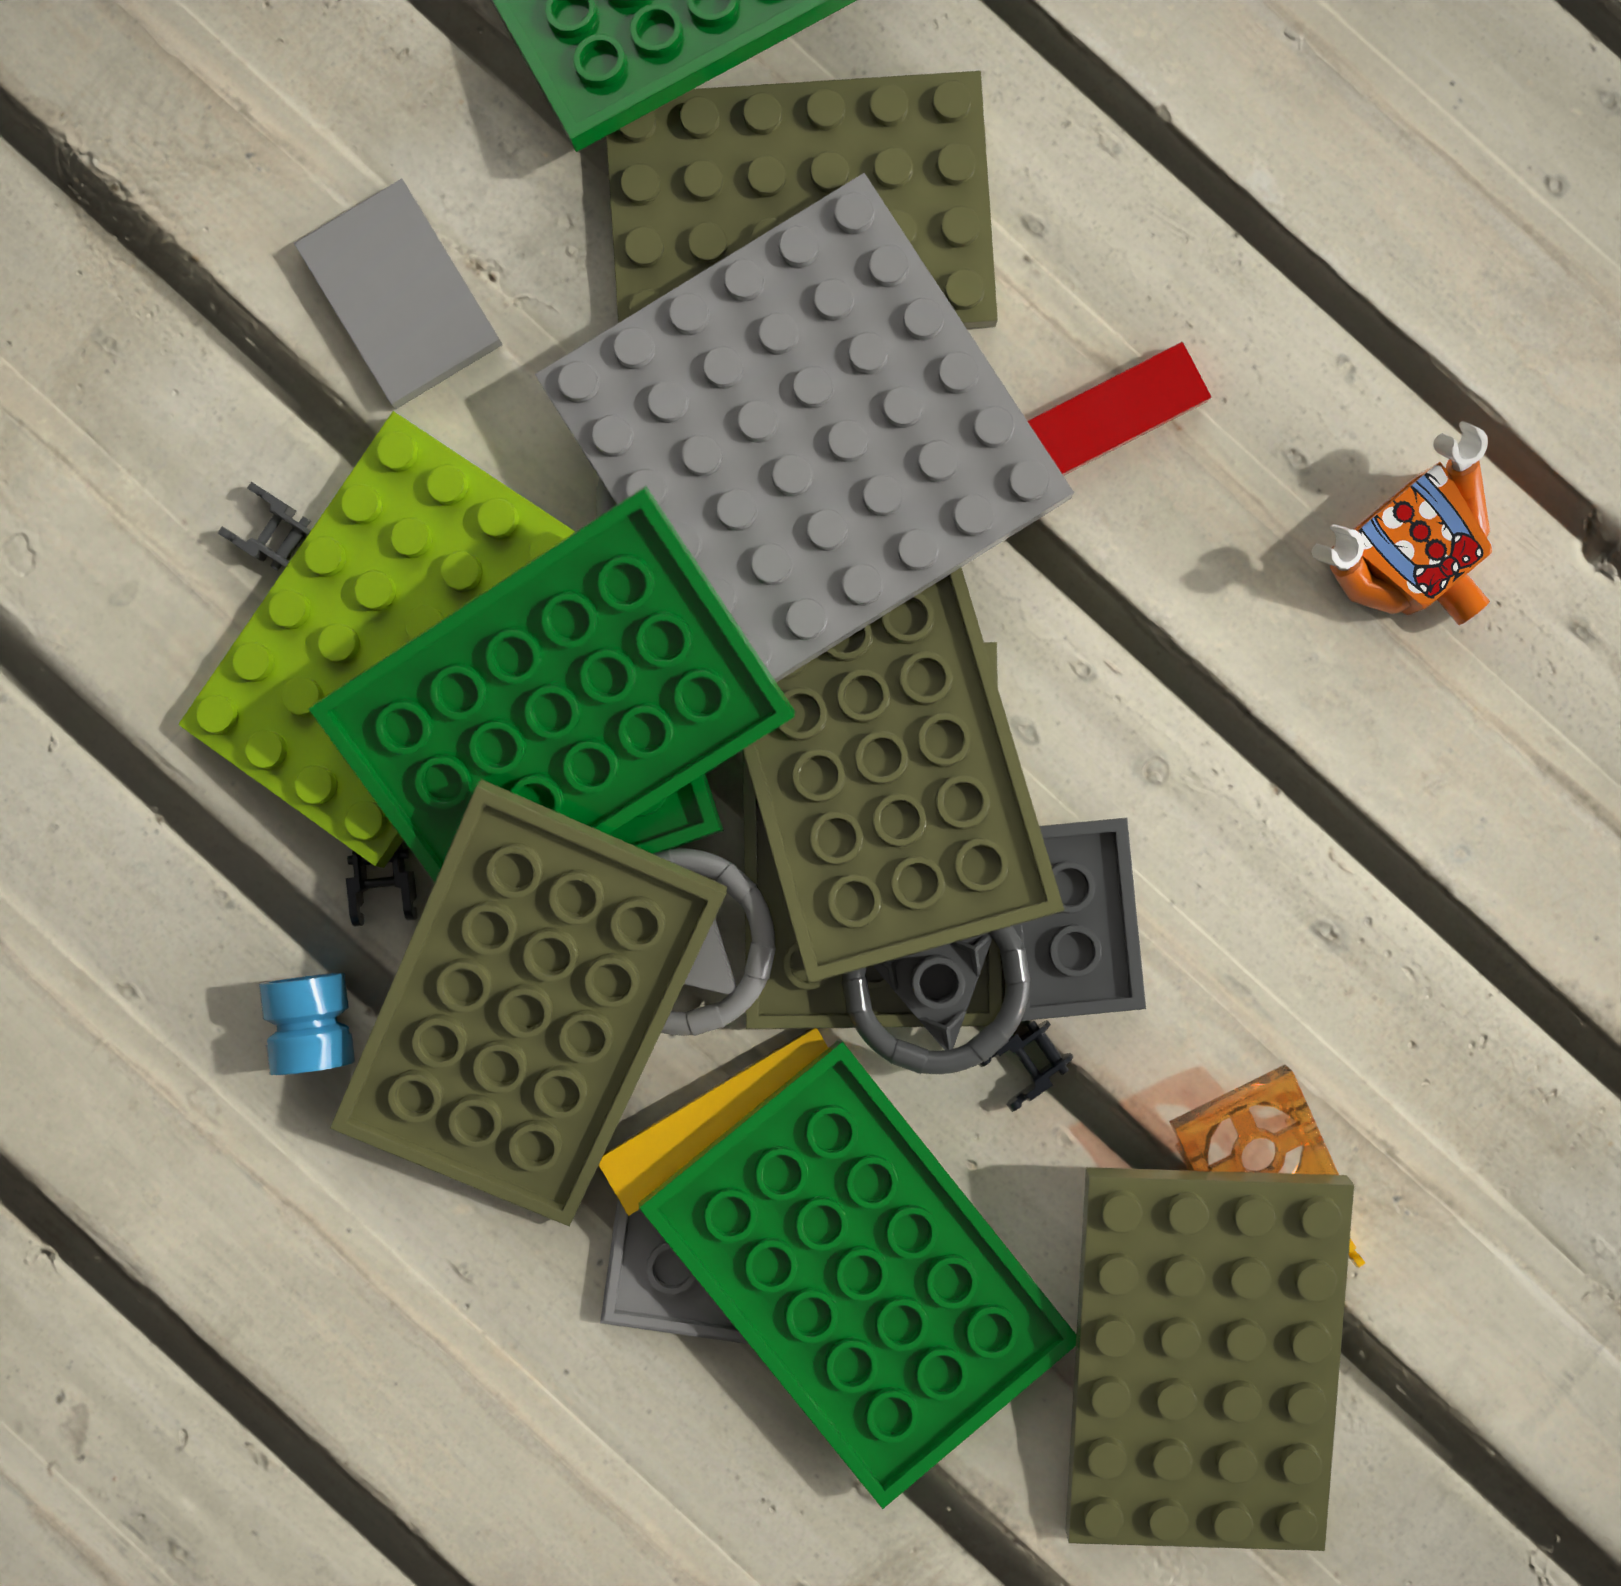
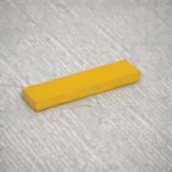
[599,1028,828,1216]

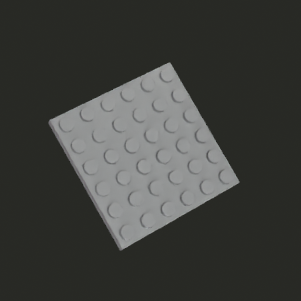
[535,173,1074,682]

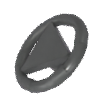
[841,926,1031,1075]

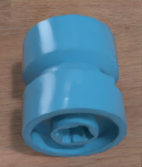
[259,973,355,1075]

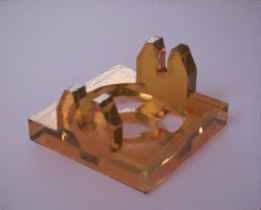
[1169,1064,1339,1175]

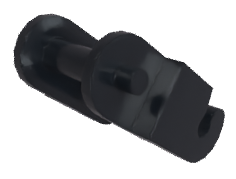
[345,844,417,927]
[978,1020,1073,1112]

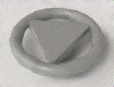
[654,848,776,1036]

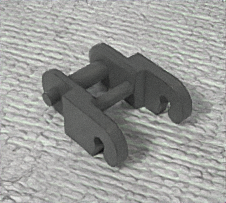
[218,482,311,571]

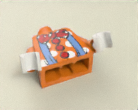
[1311,421,1492,625]

